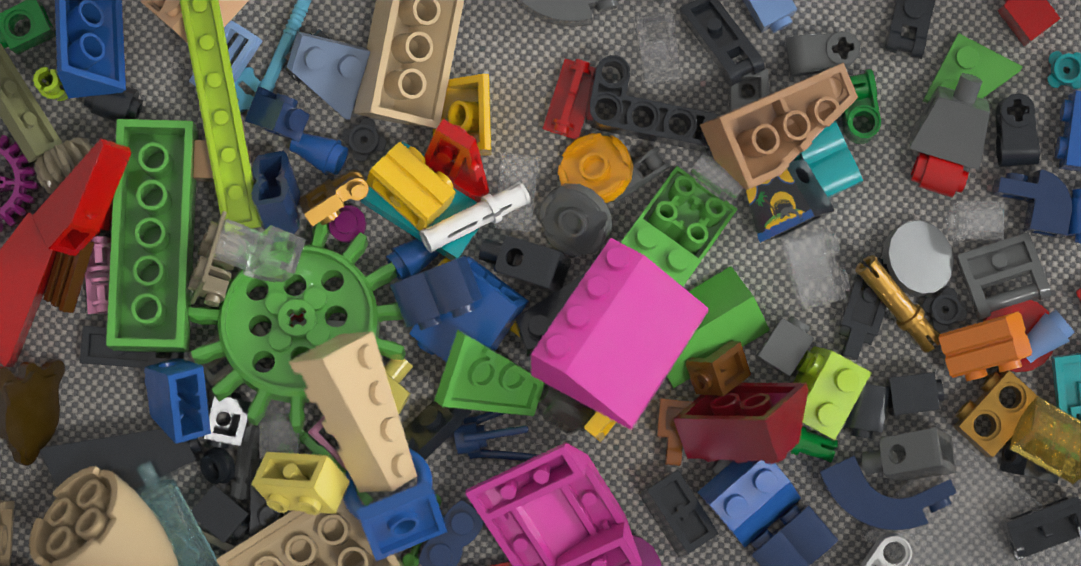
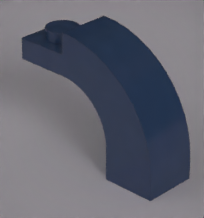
[819,456,957,531]

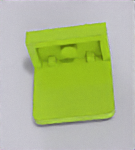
[793,346,872,440]

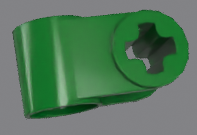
[841,69,881,144]

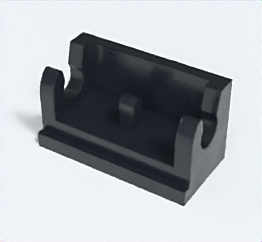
[638,470,719,557]
[1000,495,1081,561]

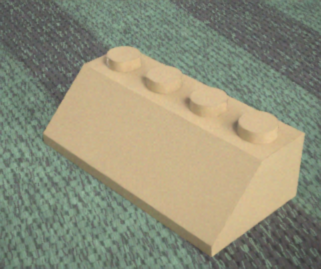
[354,0,464,129]

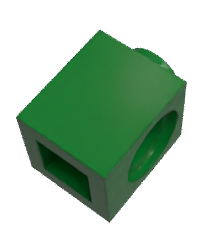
[0,0,56,55]

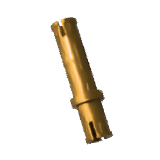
[855,255,940,353]

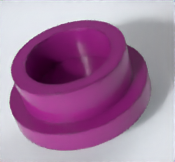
[329,205,367,243]

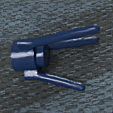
[454,412,540,461]

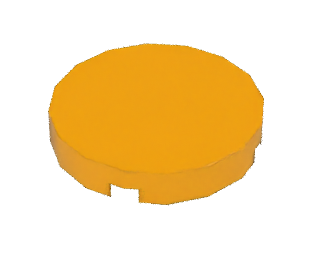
[558,133,634,203]

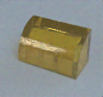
[1010,396,1081,484]

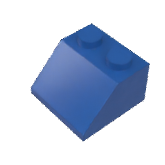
[697,460,801,548]

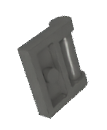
[956,232,1052,320]

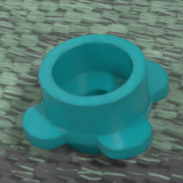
[1047,51,1081,89]

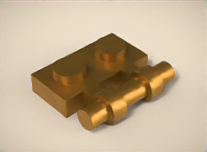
[299,169,368,226]

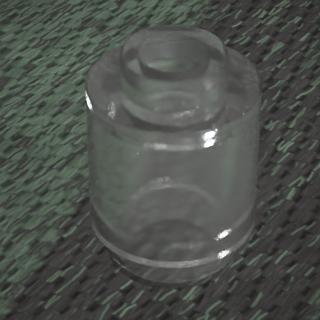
[690,149,744,202]

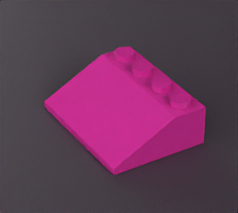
[531,238,709,430]

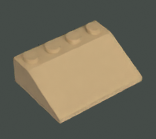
[216,494,404,566]

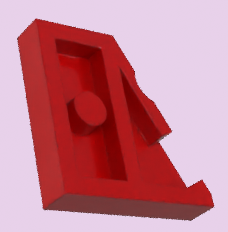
[424,119,489,202]

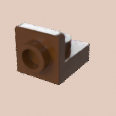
[686,341,751,396]

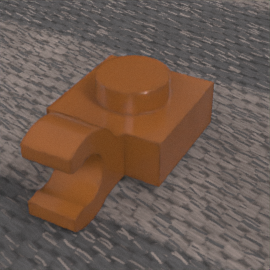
[656,398,692,466]

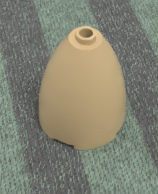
[29,466,179,566]

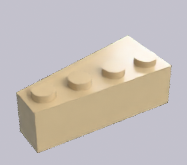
[289,331,417,492]

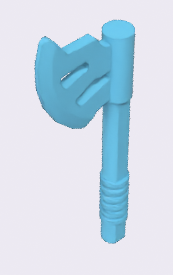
[235,0,312,114]

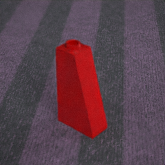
[0,212,57,367]

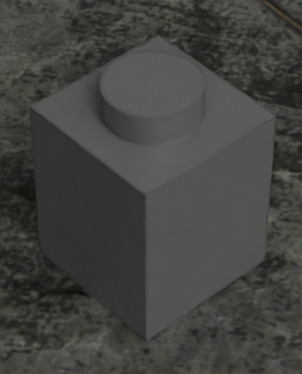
[755,316,814,377]

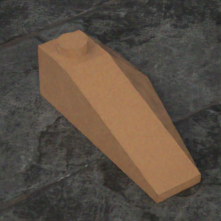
[700,63,858,190]

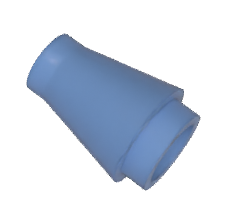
[1026,309,1075,363]

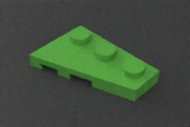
[435,330,545,416]

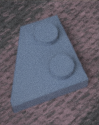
[287,31,370,120]

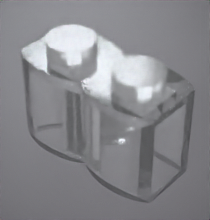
[780,226,850,311]

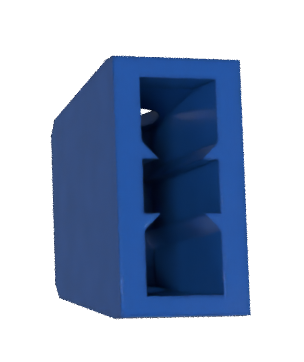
[144,358,211,444]

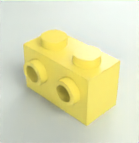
[252,452,350,515]

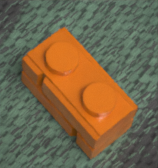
[938,311,1032,382]

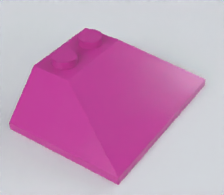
[465,442,642,566]

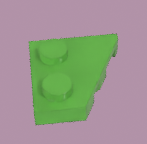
[922,33,1023,103]

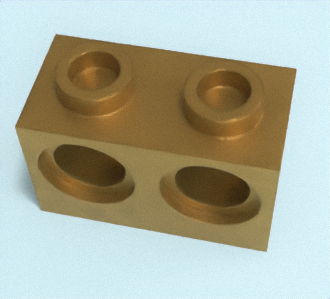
[953,370,1043,457]

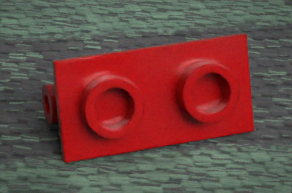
[542,58,595,140]

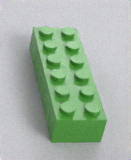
[106,119,199,353]

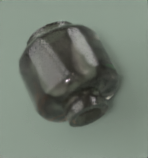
[539,385,597,434]

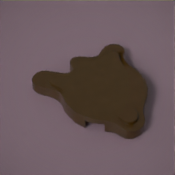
[0,358,65,466]

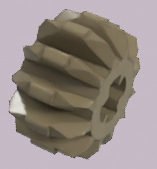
[34,137,94,194]

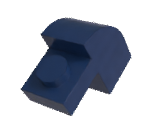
[992,169,1072,238]

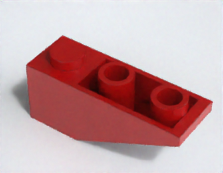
[32,138,132,256]

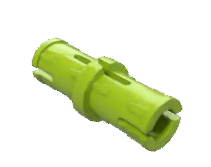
[33,67,68,101]

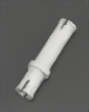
[420,181,531,253]

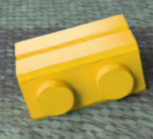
[366,142,456,231]

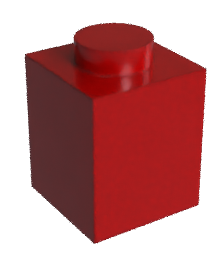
[997,0,1061,46]

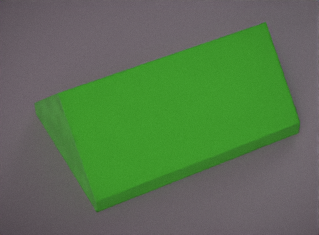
[666,266,770,388]

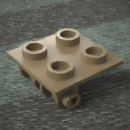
[187,211,241,307]

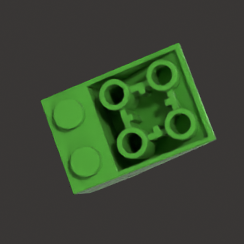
[621,166,737,287]

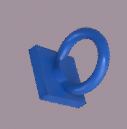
[343,448,447,561]

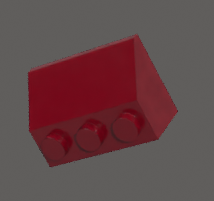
[673,382,809,464]

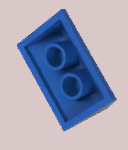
[55,0,126,99]

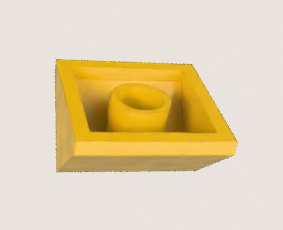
[433,74,492,156]

